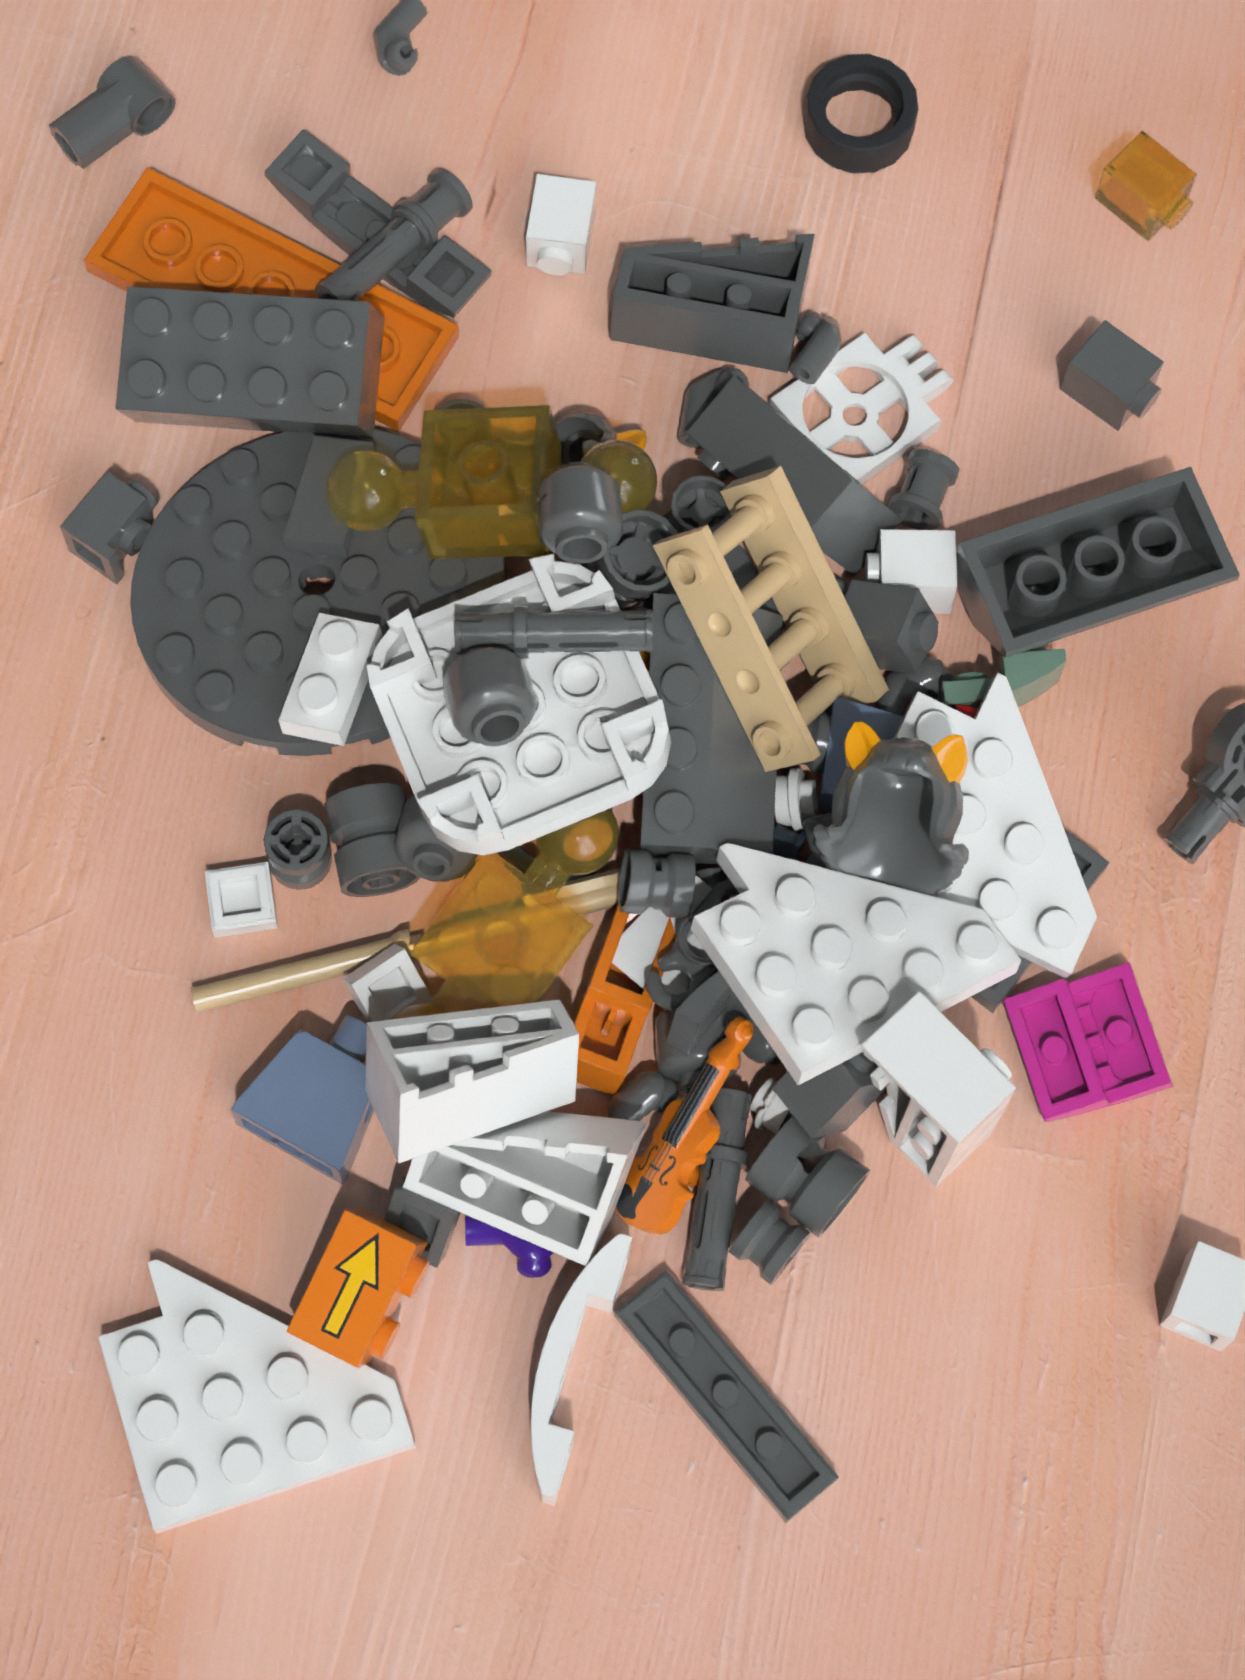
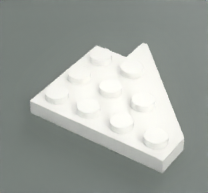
[894,673,1097,979]
[691,843,1022,1085]
[98,1259,416,1534]

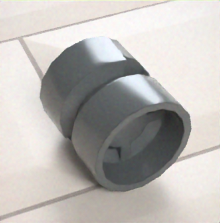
[579,510,678,608]
[324,783,420,897]
[745,1116,871,1237]

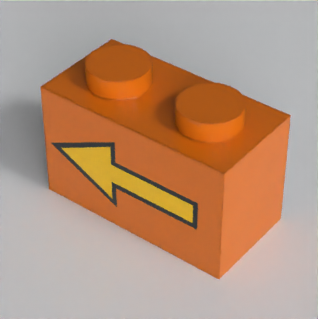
[286,1206,429,1368]

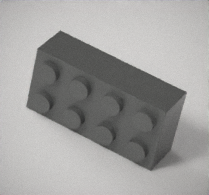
[115,286,385,437]

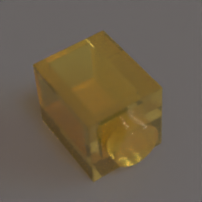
[1094,130,1197,241]

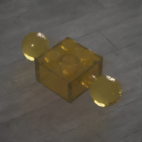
[326,405,657,560]
[390,809,619,1020]

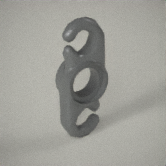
[645,880,739,1012]

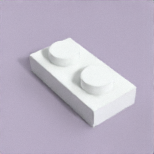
[278,613,383,746]

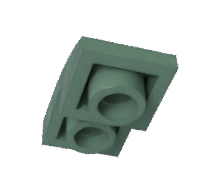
[937,645,1066,709]

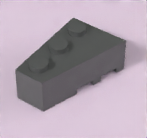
[610,233,815,373]
[686,376,903,576]

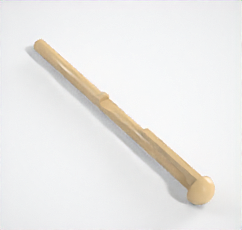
[191,868,620,1013]

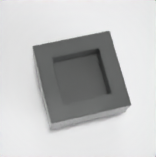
[384,1176,461,1268]

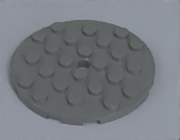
[130,429,507,756]

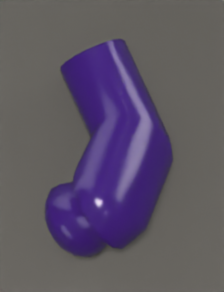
[465,1215,554,1278]

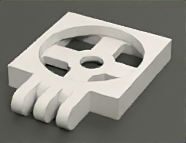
[770,333,954,485]

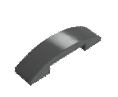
[265,129,492,318]

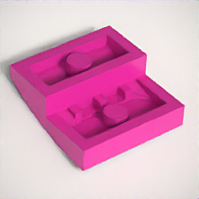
[1003,962,1174,1122]

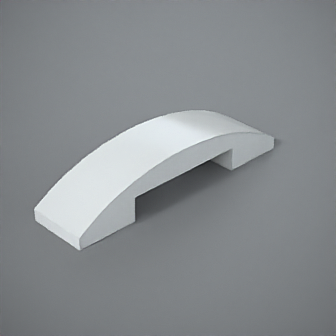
[531,1233,632,1506]

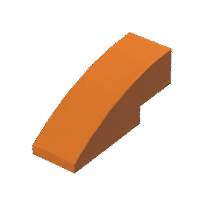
[573,903,676,1096]

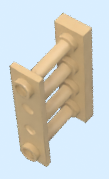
[653,466,889,772]

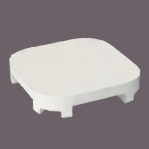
[366,554,671,855]

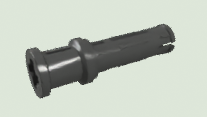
[315,168,473,301]

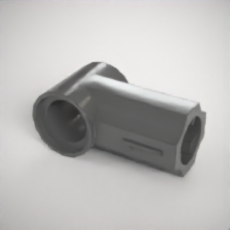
[49,55,175,169]

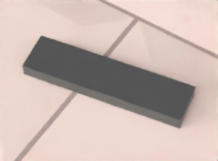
[614,1270,839,1523]

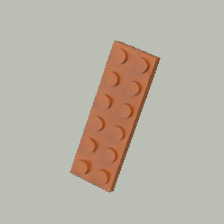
[84,167,459,432]

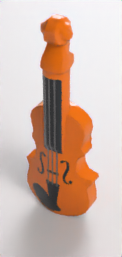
[615,1016,753,1235]

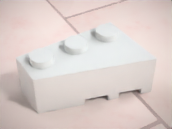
[861,991,1016,1187]
[365,1000,579,1164]
[403,1111,647,1266]

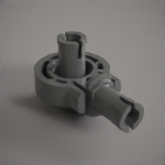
[1162,702,1245,864]

